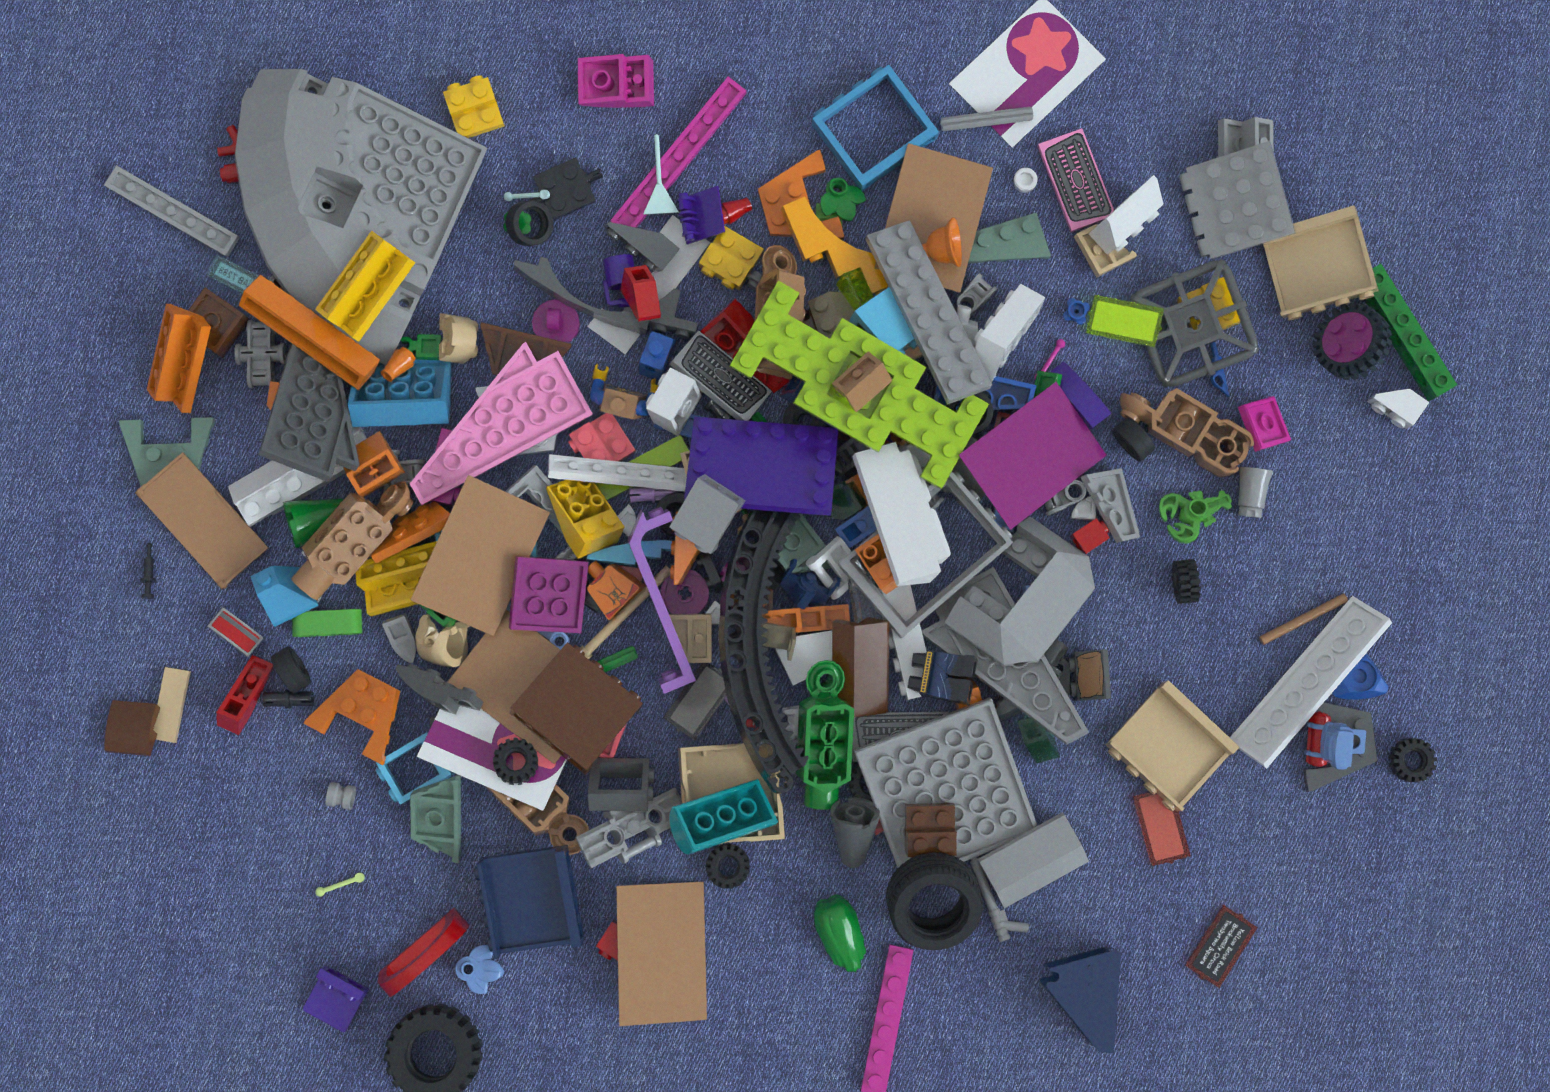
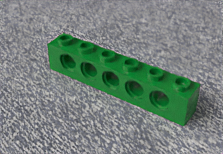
[1364,264,1457,402]

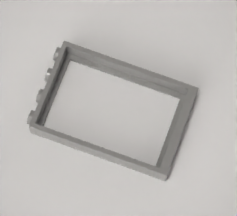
[838,471,1013,638]

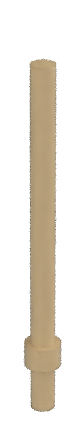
[580,565,670,659]

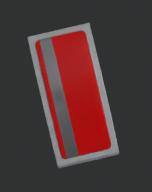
[207,607,263,657]

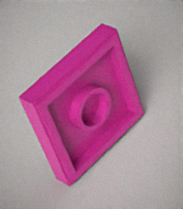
[1238,396,1291,452]

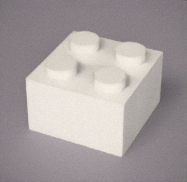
[646,368,702,436]

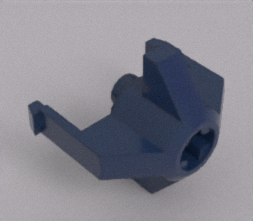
[780,559,841,610]

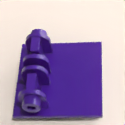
[677,186,725,245]

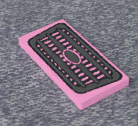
[1037,128,1114,232]

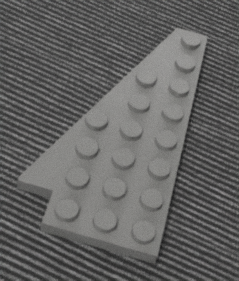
[922,567,1088,745]

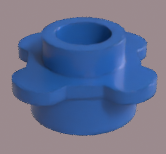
[1063,298,1090,325]

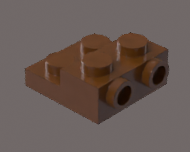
[905,803,957,858]

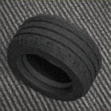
[886,852,983,951]

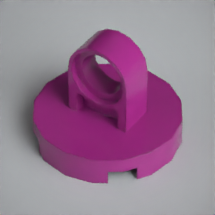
[532,299,580,343]

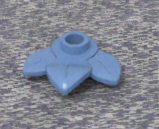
[455,945,504,994]

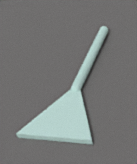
[643,134,679,215]

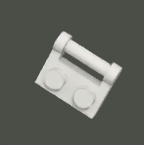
[806,536,867,600]

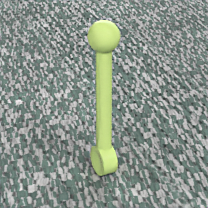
[315,873,365,897]

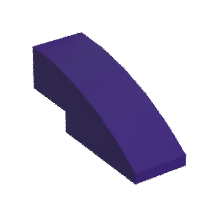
[1050,361,1112,430]

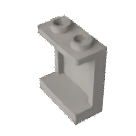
[670,474,746,554]

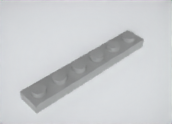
[104,165,240,258]

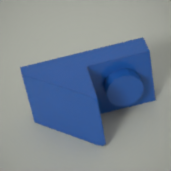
[835,505,877,548]

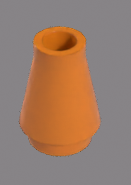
[381,347,415,382]

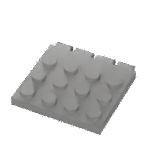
[1179,141,1296,259]

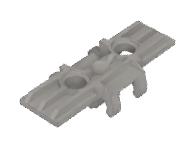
[575,787,682,869]

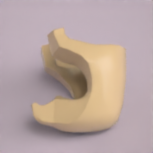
[415,614,470,667]

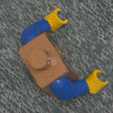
[590,364,659,420]

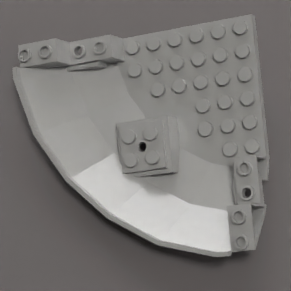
[234,69,487,365]

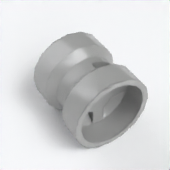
[326,782,356,810]

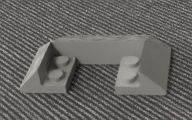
[944,517,1095,666]

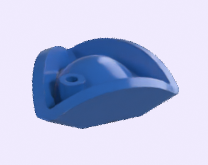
[1332,653,1388,700]

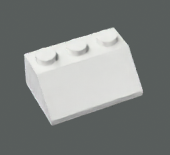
[1089,175,1163,255]

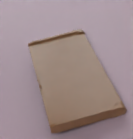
[135,452,269,590]

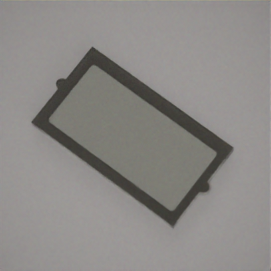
[663,663,726,740]

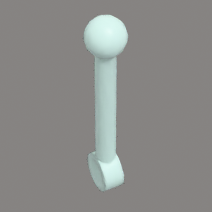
[504,190,550,201]

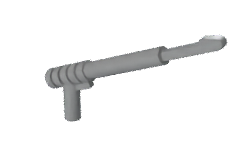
[970,857,1029,942]

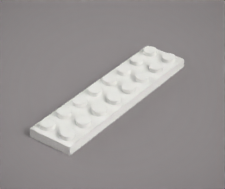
[1230,596,1392,769]

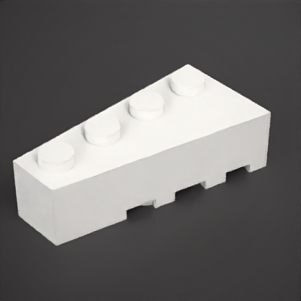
[974,284,1045,383]

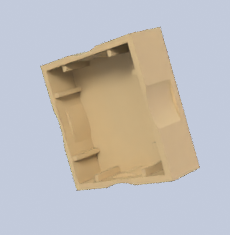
[678,743,785,844]

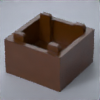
[188,287,250,358]

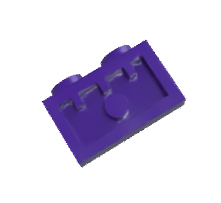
[303,965,369,1032]

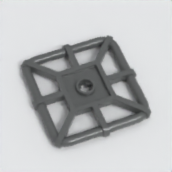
[1130,259,1259,388]

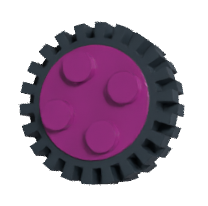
[1313,303,1392,380]

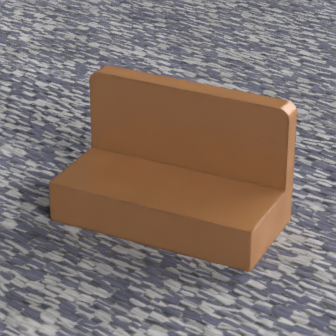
[832,351,892,412]

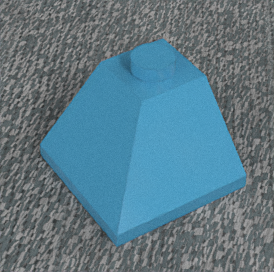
[250,566,319,627]

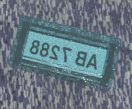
[206,254,259,295]

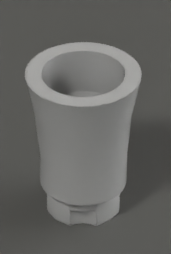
[1238,467,1273,518]

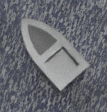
[382,613,416,663]

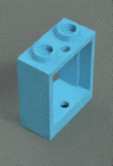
[376,732,454,805]

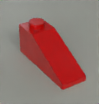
[216,655,274,735]

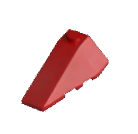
[700,298,790,393]

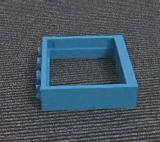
[812,65,939,191]

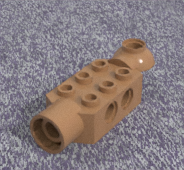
[483,784,589,855]

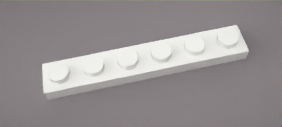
[548,454,687,492]

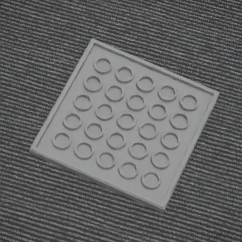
[854,697,1037,868]

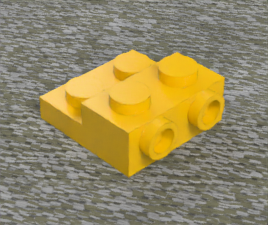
[443,76,504,138]
[699,226,764,291]
[1177,277,1240,330]

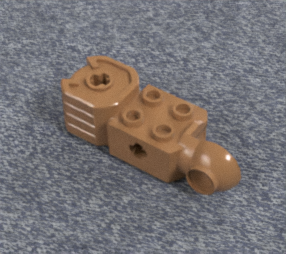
[755,245,806,379]
[1119,388,1254,477]

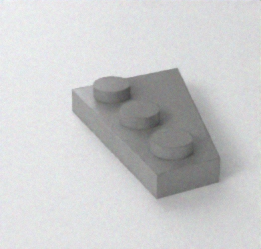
[1080,468,1140,543]

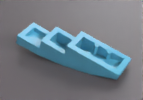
[587,540,672,567]

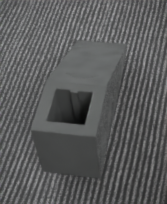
[604,222,680,272]

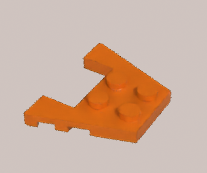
[758,150,844,240]
[303,669,400,765]

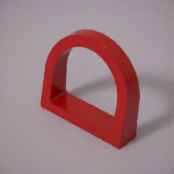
[378,907,470,997]

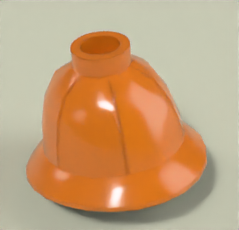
[922,217,962,267]

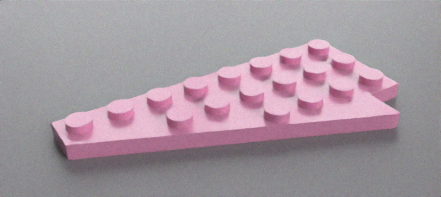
[410,342,593,505]

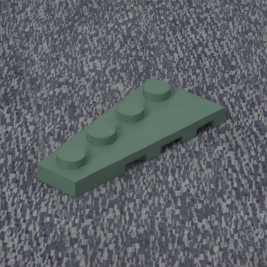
[968,213,1051,264]

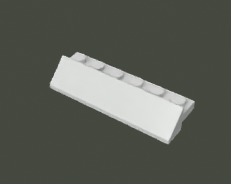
[228,415,367,527]

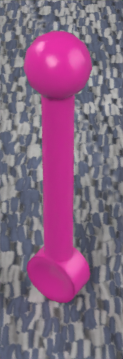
[1035,339,1065,380]

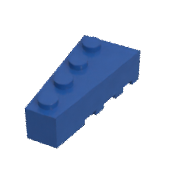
[933,376,1036,411]

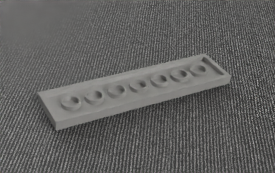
[865,220,992,405]

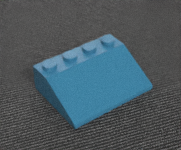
[348,357,451,427]

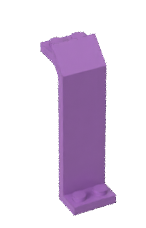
[627,507,696,694]

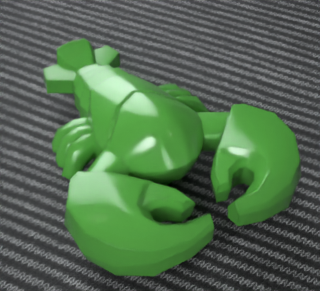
[1159,490,1232,544]

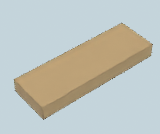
[153,667,191,743]

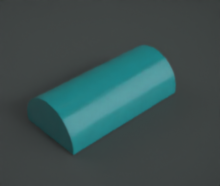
[669,779,778,855]

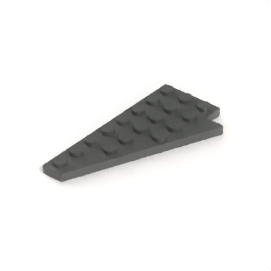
[258,343,359,482]

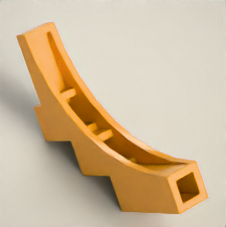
[781,197,889,296]

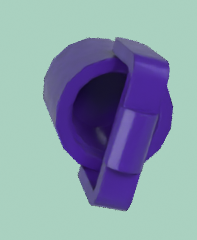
[602,254,635,308]

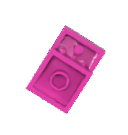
[578,54,654,108]

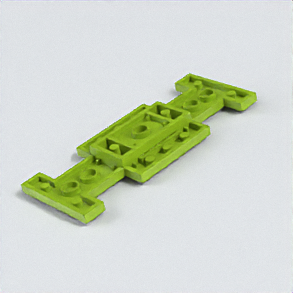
[729,280,989,489]

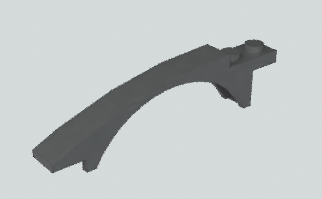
[514,257,698,339]

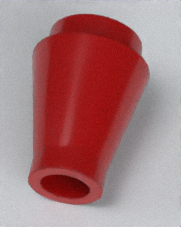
[721,197,752,225]

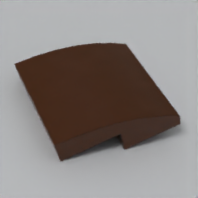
[104,700,160,756]

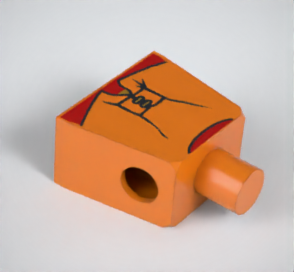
[587,561,646,620]

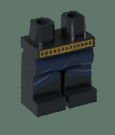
[907,650,978,706]

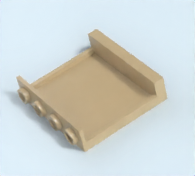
[1263,205,1378,321]
[1105,680,1239,812]

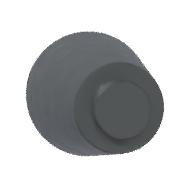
[830,797,880,868]

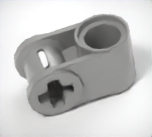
[954,273,997,317]
[1045,480,1086,516]

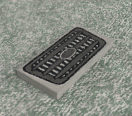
[670,330,772,421]
[852,712,949,762]

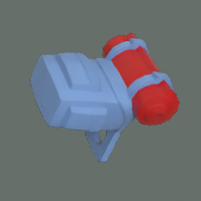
[1304,711,1366,769]

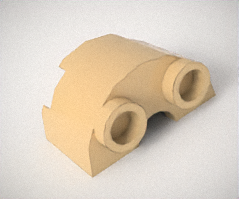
[439,313,478,364]

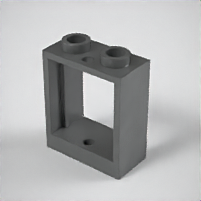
[588,758,654,811]

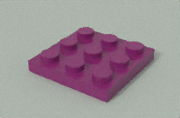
[509,556,589,633]

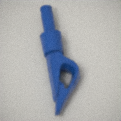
[1210,342,1230,397]

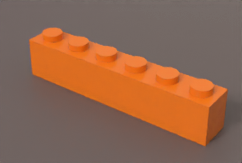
[239,275,380,390]

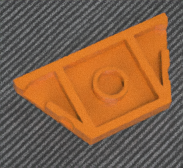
[371,501,450,563]

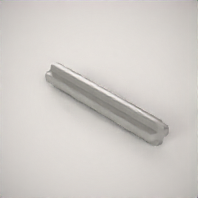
[940,107,1034,131]

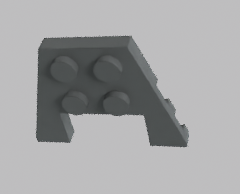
[1303,703,1377,792]

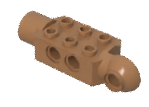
[291,481,413,600]

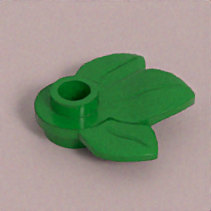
[820,177,866,221]

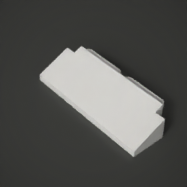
[852,442,951,586]

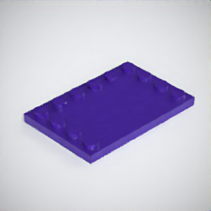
[684,417,838,516]

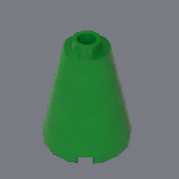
[283,498,344,549]

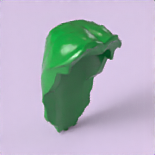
[814,894,866,973]

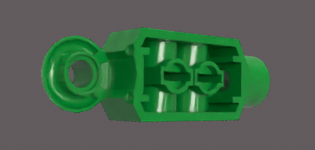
[796,660,854,810]

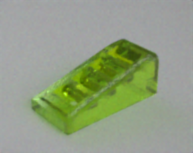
[836,268,874,311]

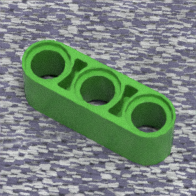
[292,609,362,637]

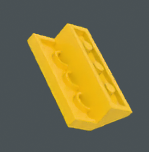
[315,230,415,342]
[355,541,437,616]

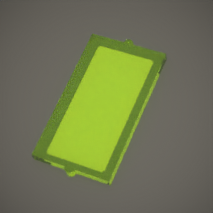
[1086,295,1164,347]

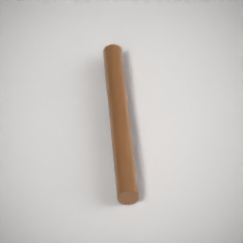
[1259,593,1348,645]

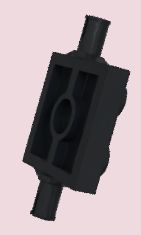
[528,157,603,221]

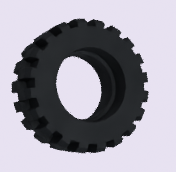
[384,1004,483,1092]

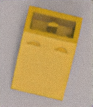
[546,480,625,559]

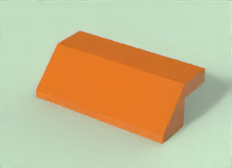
[147,304,211,413]

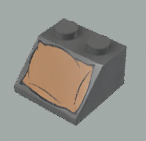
[1068,649,1111,701]

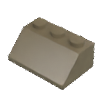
[808,292,865,358]

